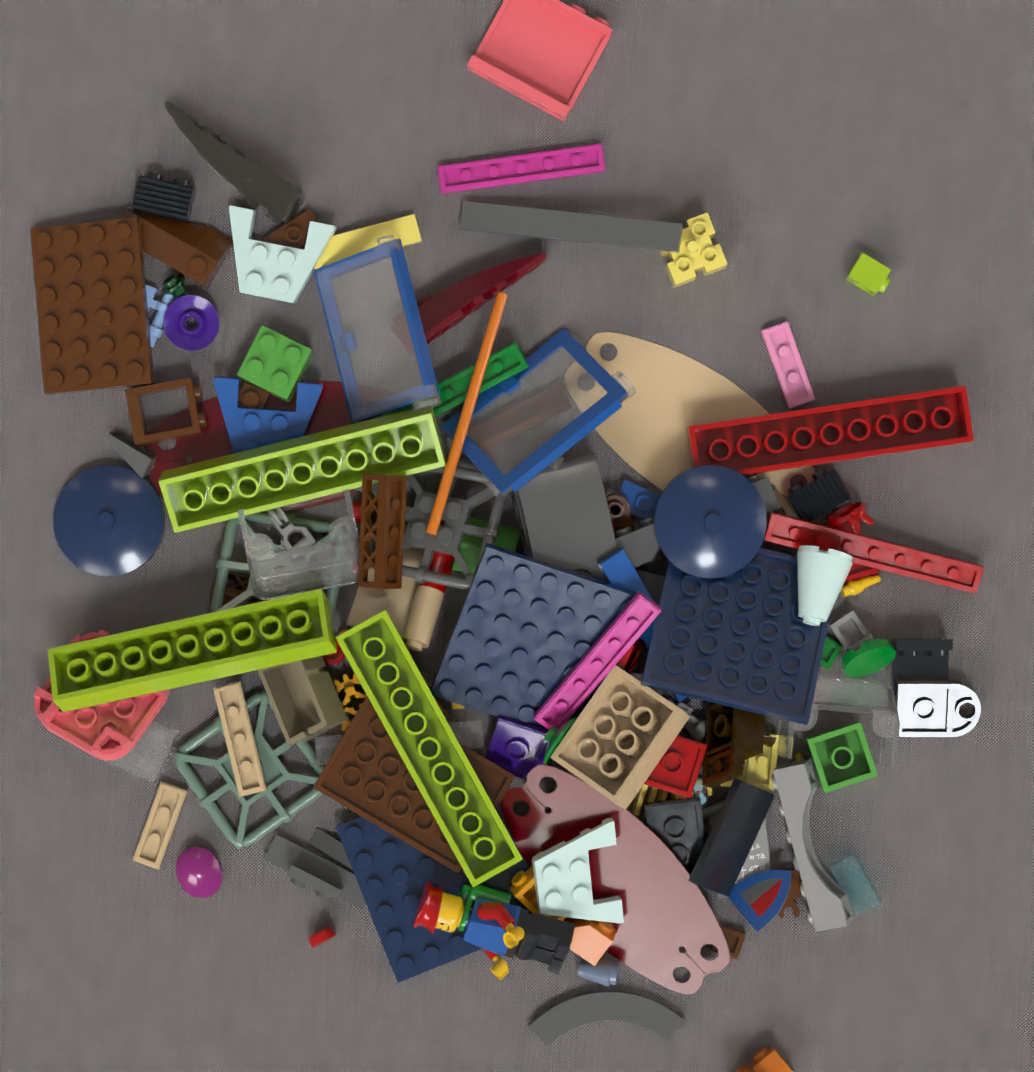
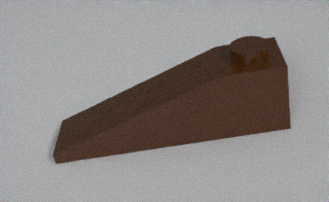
[120,209,233,289]

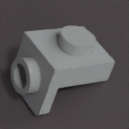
[829,610,873,652]

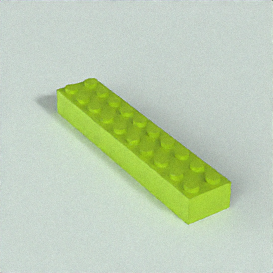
[159,404,446,533]
[47,588,337,712]
[335,610,523,887]

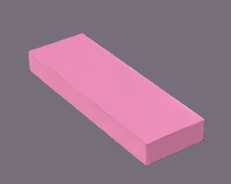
[761,321,815,409]

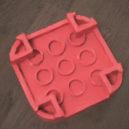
[33,629,170,760]

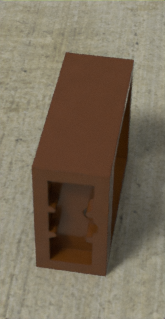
[125,377,207,447]

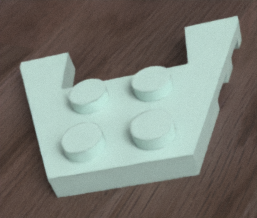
[229,205,336,303]
[532,817,624,923]

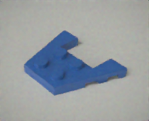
[213,376,323,453]

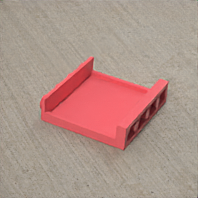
[467,0,613,122]

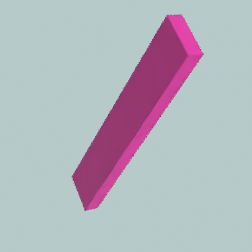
[437,143,606,195]
[533,591,662,730]

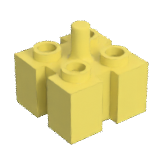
[660,212,728,288]

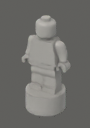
[668,699,705,742]

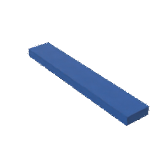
[597,548,687,702]

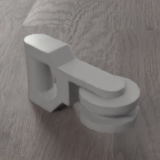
[267,507,316,558]

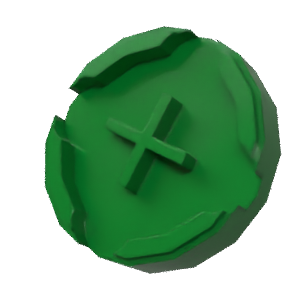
[840,638,896,678]

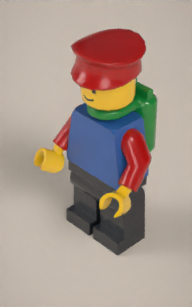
[413,881,575,980]

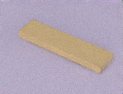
[213,681,267,797]

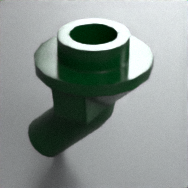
[161,274,186,301]

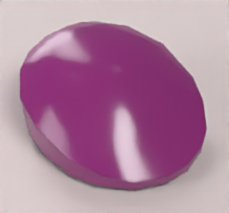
[176,847,222,898]

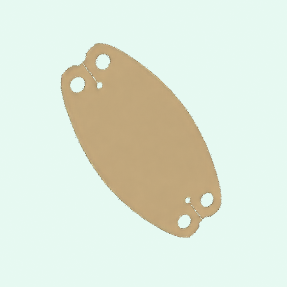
[565,332,816,524]

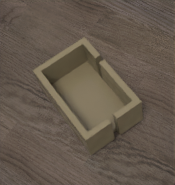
[257,656,348,746]

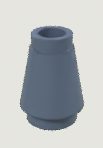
[578,959,620,987]

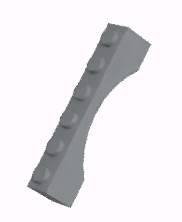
[772,758,854,932]

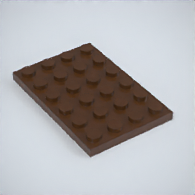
[30,217,154,395]
[313,696,515,873]

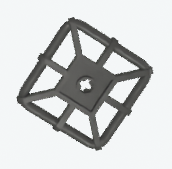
[369,464,508,589]

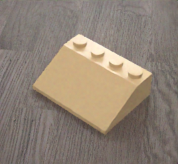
[550,665,690,810]

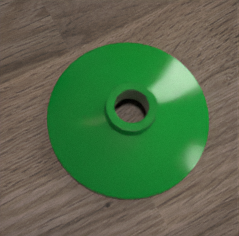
[544,717,577,765]

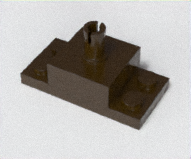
[702,701,777,788]

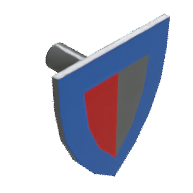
[729,870,792,933]

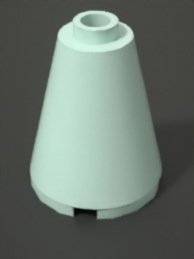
[797,545,853,626]

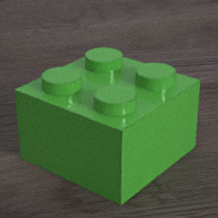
[237,325,314,403]
[804,721,878,793]

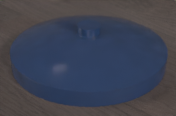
[53,465,165,576]
[653,465,767,578]

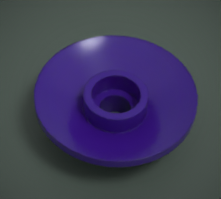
[163,295,219,351]

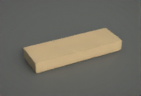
[133,781,188,870]

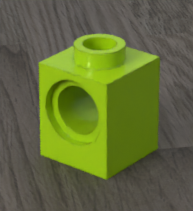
[845,253,891,296]

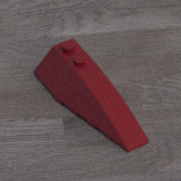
[392,252,548,355]

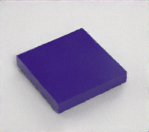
[486,715,549,780]

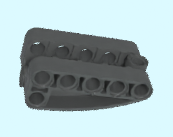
[509,453,617,583]

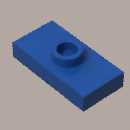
[613,480,660,519]

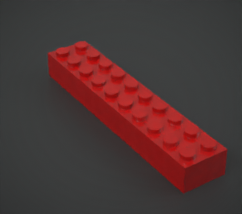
[686,386,974,476]

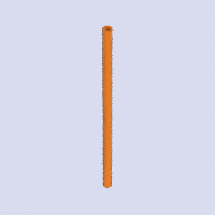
[426,292,508,536]

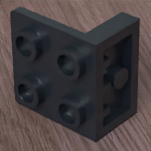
[892,639,953,695]

